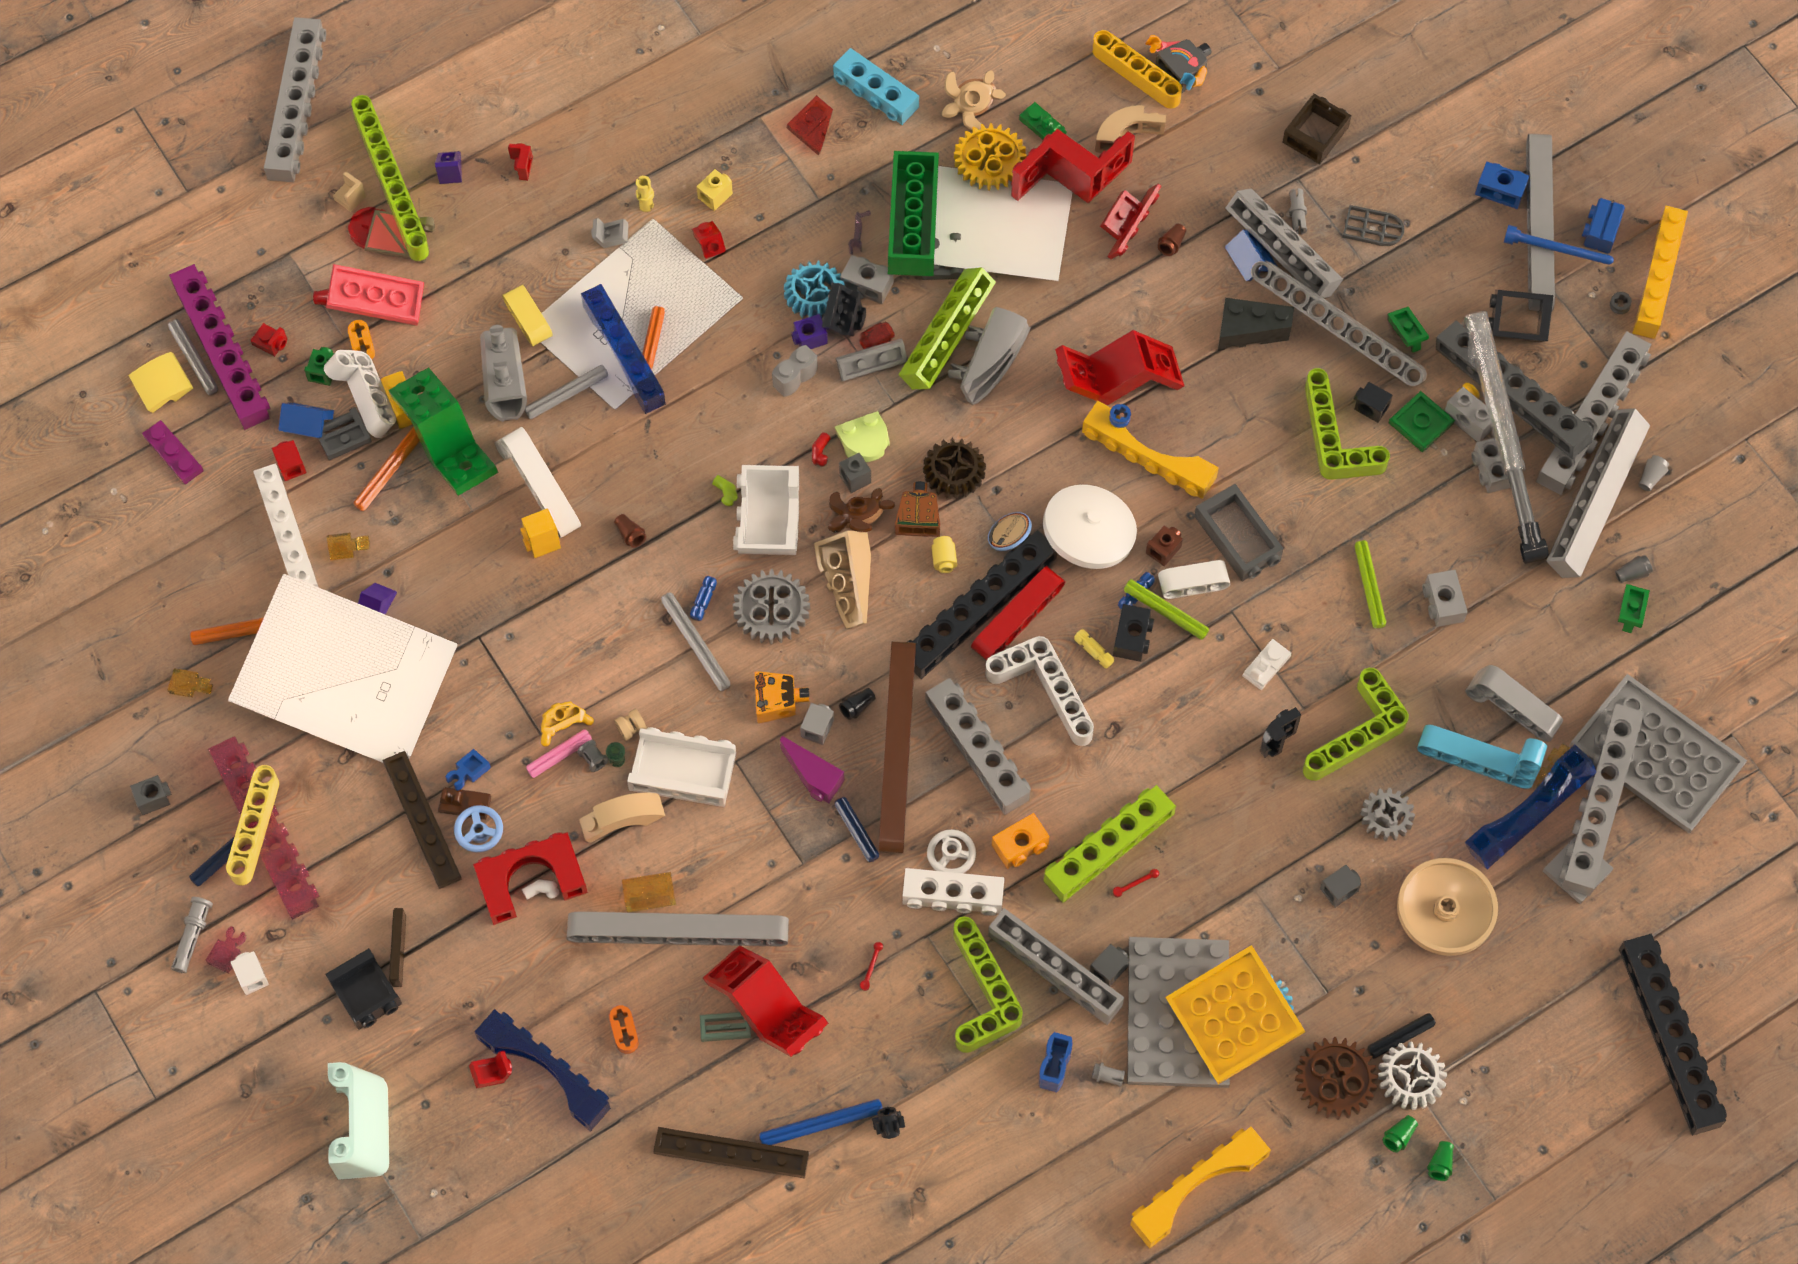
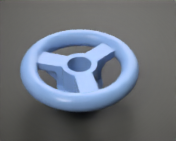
[454,805,503,852]

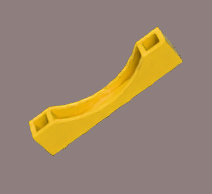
[1632,206,1688,339]
[1082,401,1219,499]
[1130,1127,1271,1249]

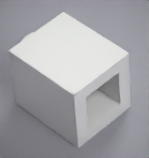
[231,951,269,995]

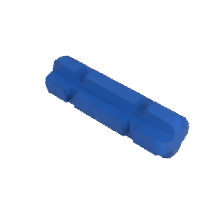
[1118,572,1155,609]
[690,576,717,621]

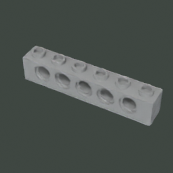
[1225,188,1344,298]
[925,678,1031,815]
[988,908,1124,1025]

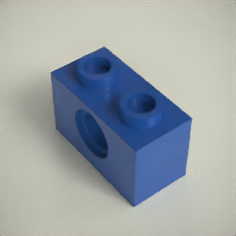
[1475,161,1529,209]

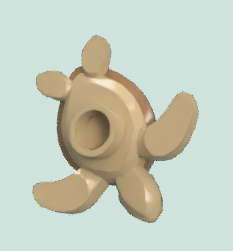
[942,70,1006,130]

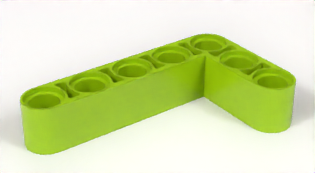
[1305,368,1390,480]
[1303,667,1409,781]
[953,916,1023,1053]

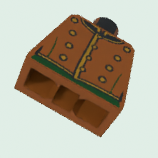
[895,481,940,537]

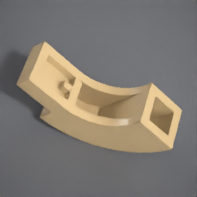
[1095,105,1166,152]
[579,793,665,842]

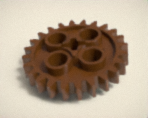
[1295,1037,1378,1120]

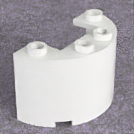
[733,465,799,555]

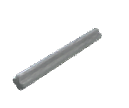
[661,592,731,691]

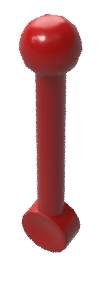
[1113,869,1159,897]
[860,942,883,991]

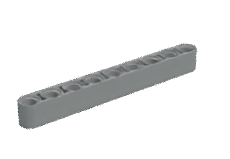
[1526,134,1555,312]
[1251,261,1427,386]
[566,912,789,946]

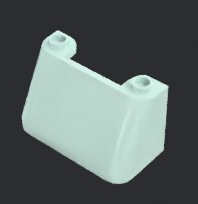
[328,1062,389,1180]

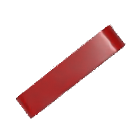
[971,566,1066,661]

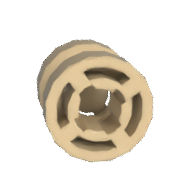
[614,708,647,741]

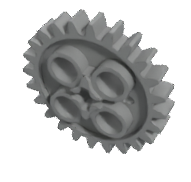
[733,569,810,644]

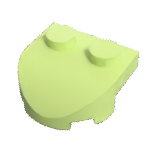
[835,411,890,462]

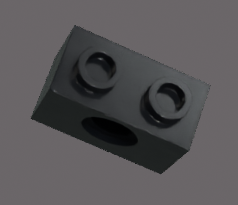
[1113,604,1154,662]

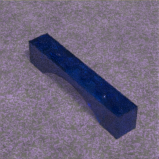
[581,284,666,414]
[1465,744,1597,869]
[474,1009,611,1132]

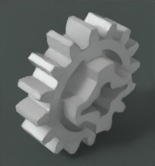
[1360,788,1415,841]

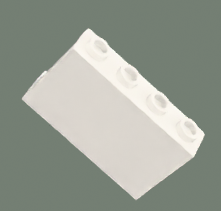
[627,727,736,807]

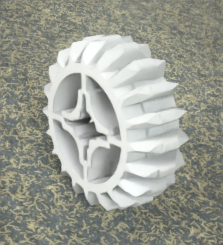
[1378,1041,1447,1110]

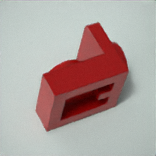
[508,143,533,181]
[250,323,287,357]

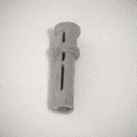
[171,897,213,974]

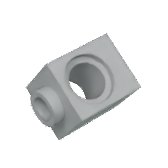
[800,703,834,745]

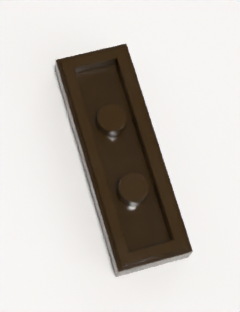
[389,908,406,987]

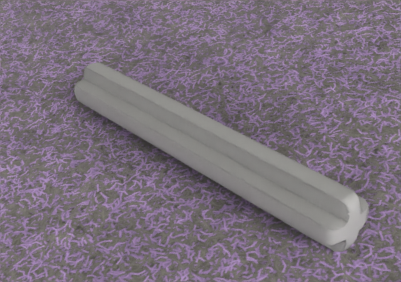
[168,319,218,395]
[525,365,608,419]

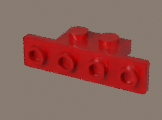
[1100,183,1162,259]

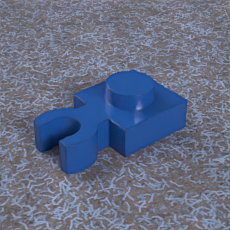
[445,749,491,791]

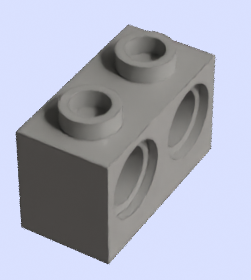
[1471,437,1511,493]

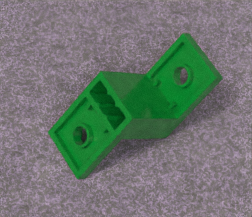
[388,367,499,496]

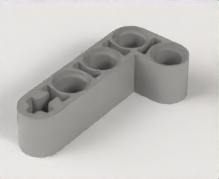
[1465,665,1563,742]

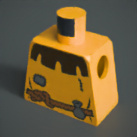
[755,672,810,723]

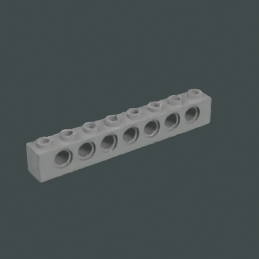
[264,17,326,182]
[1536,331,1651,495]
[1559,703,1644,896]

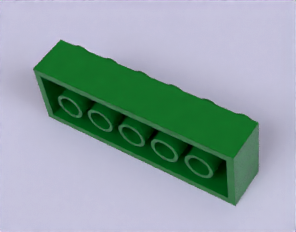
[888,151,939,276]

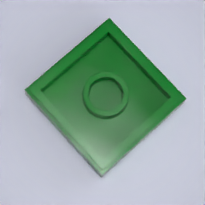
[1388,391,1455,453]

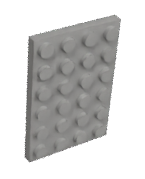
[1569,674,1747,834]
[1127,937,1230,1088]

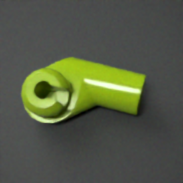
[712,475,738,507]

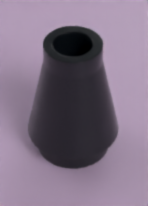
[839,688,876,720]

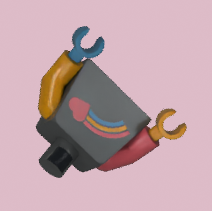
[1145,35,1212,93]

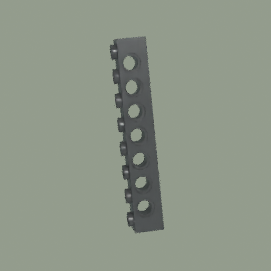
[1436,321,1593,459]

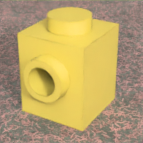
[696,169,733,211]

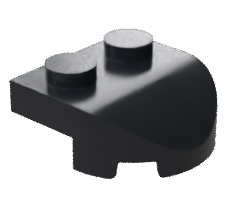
[822,283,866,336]
[1260,707,1301,758]

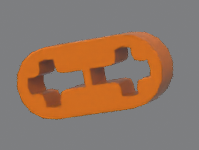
[609,1005,639,1054]

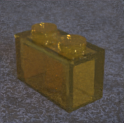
[622,872,676,913]

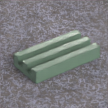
[700,1012,752,1042]

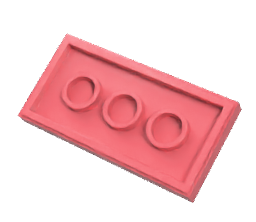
[326,264,424,326]

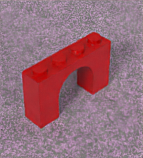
[473,832,588,925]

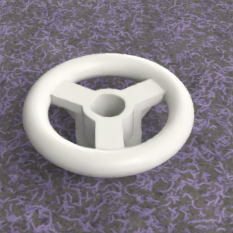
[927,829,976,873]

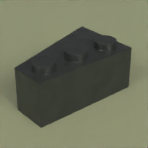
[1218,297,1294,351]

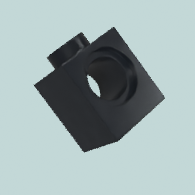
[1354,382,1393,423]

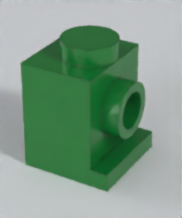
[304,347,335,386]

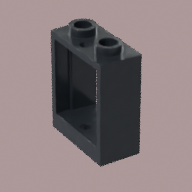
[1487,290,1554,342]

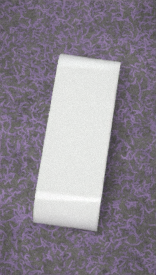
[1158,560,1230,599]

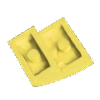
[128,352,193,413]

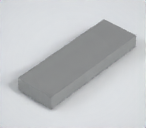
[836,339,908,381]

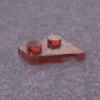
[786,95,833,155]

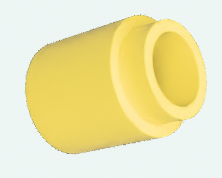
[931,536,957,573]

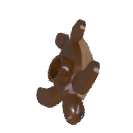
[828,488,895,533]

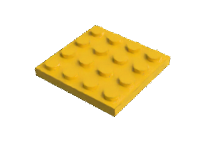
[1165,945,1305,1084]

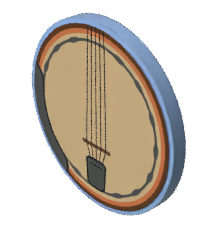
[988,512,1032,551]

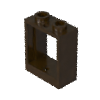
[1282,93,1352,165]

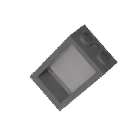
[1194,484,1284,581]

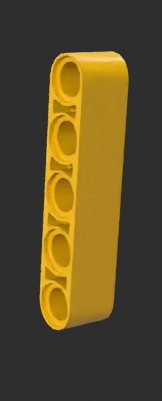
[1092,30,1182,109]

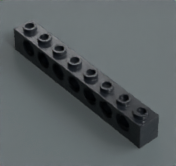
[907,530,1057,679]
[1619,933,1727,1136]

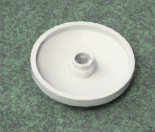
[1043,485,1137,569]

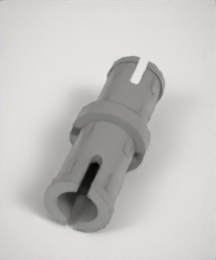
[1289,188,1307,235]

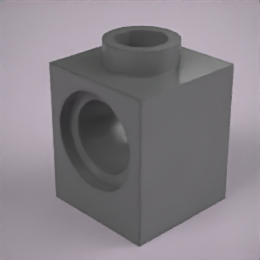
[839,452,871,493]
[130,775,172,815]
[1320,865,1361,908]
[1090,944,1129,986]

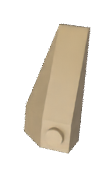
[814,531,871,629]

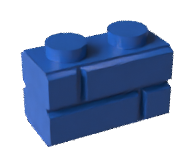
[1582,198,1625,254]

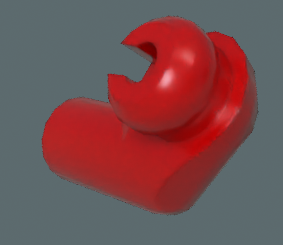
[812,432,831,467]

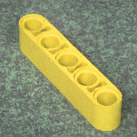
[226,765,279,885]

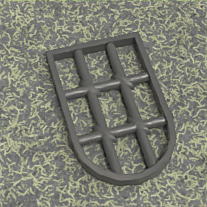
[1343,205,1404,246]

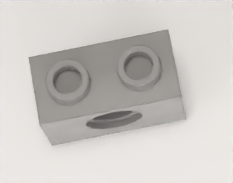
[840,255,894,304]
[1445,387,1499,442]
[1422,570,1468,627]

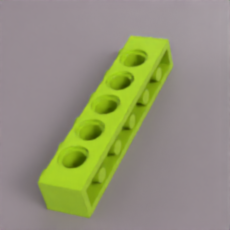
[898,267,996,390]
[1044,785,1176,903]

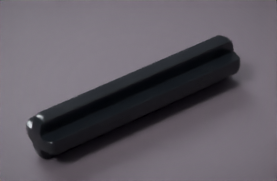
[1367,1013,1436,1059]

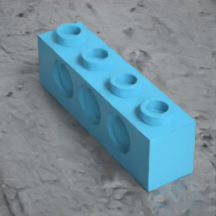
[833,48,919,125]

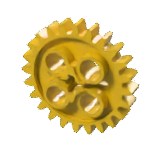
[954,123,1027,191]

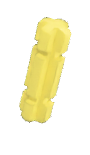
[1074,629,1114,669]

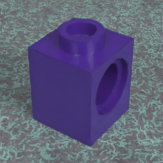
[791,314,828,349]

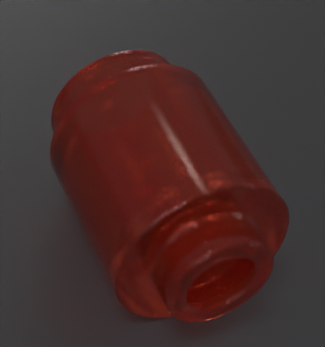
[859,321,895,349]

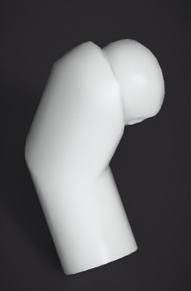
[521,879,559,900]

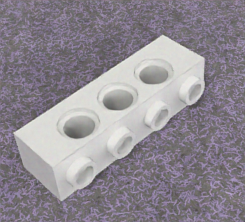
[903,868,1004,916]

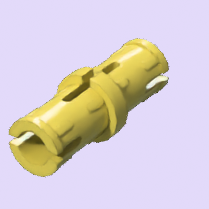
[636,176,654,212]

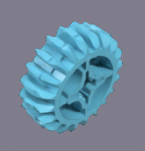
[784,260,845,318]

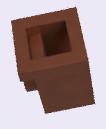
[1146,525,1183,567]

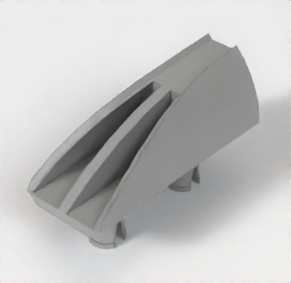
[948,307,1031,405]
[480,325,527,422]

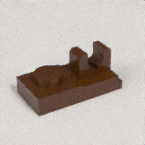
[438,787,491,820]

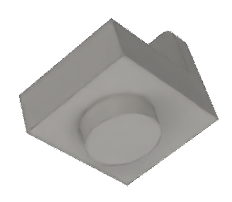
[591,218,628,248]

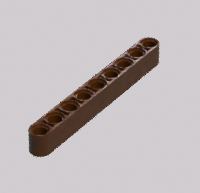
[879,641,916,853]

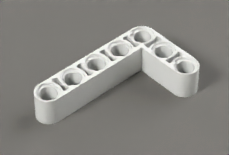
[495,427,581,538]
[985,636,1094,746]

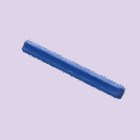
[759,1099,883,1145]

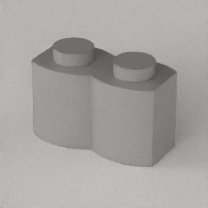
[772,345,818,397]

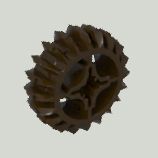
[923,437,986,500]

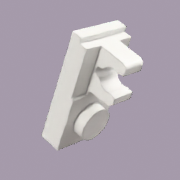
[1242,639,1291,690]

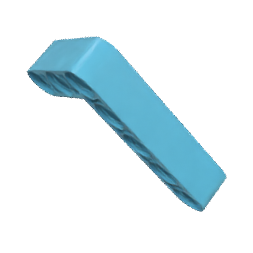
[1417,725,1547,789]

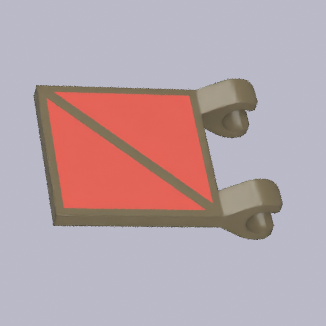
[364,210,435,263]

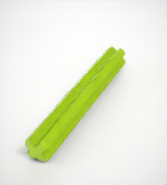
[1354,540,1386,629]
[1124,579,1209,640]

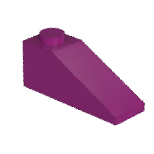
[780,736,845,804]

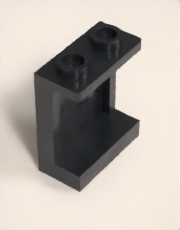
[325,948,402,1030]

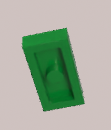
[1019,102,1067,140]
[1387,306,1429,353]
[1618,584,1650,633]

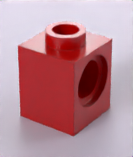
[271,440,307,481]

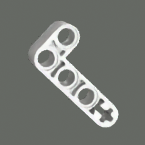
[324,350,396,438]

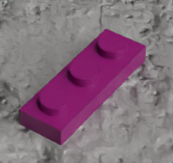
[142,420,204,484]

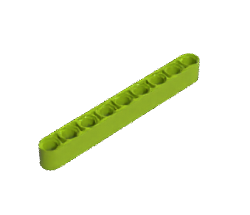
[351,95,429,261]

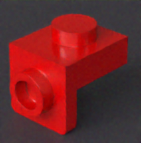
[692,221,726,259]
[469,1051,512,1089]

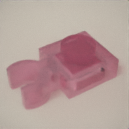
[205,926,246,974]

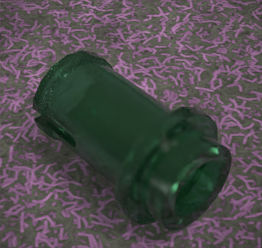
[606,742,625,767]

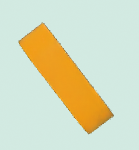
[348,320,375,359]

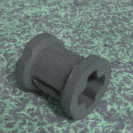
[577,740,609,772]

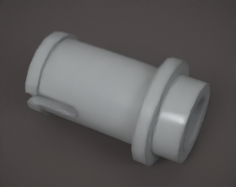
[1092,1062,1125,1087]

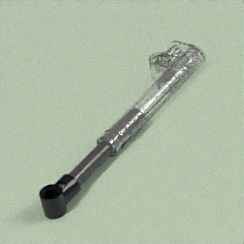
[1462,311,1549,564]

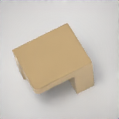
[333,172,366,212]

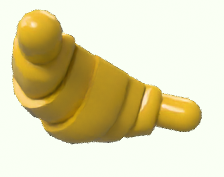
[541,701,594,747]

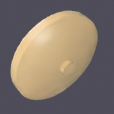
[1397,858,1498,956]

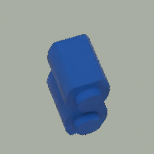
[1039,1032,1073,1093]

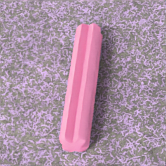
[526,729,592,778]

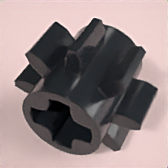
[872,1107,905,1139]

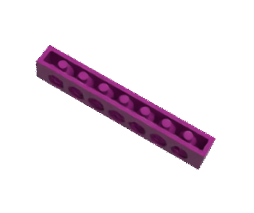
[169,264,271,430]

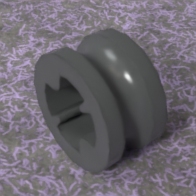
[1610,292,1632,314]

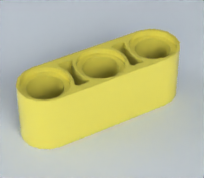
[502,285,553,347]

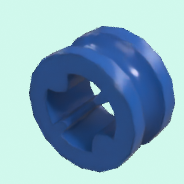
[1109,404,1131,428]

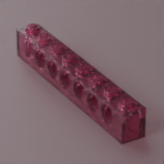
[208,736,320,920]

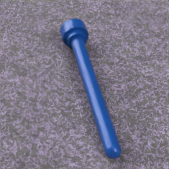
[1503,225,1614,265]

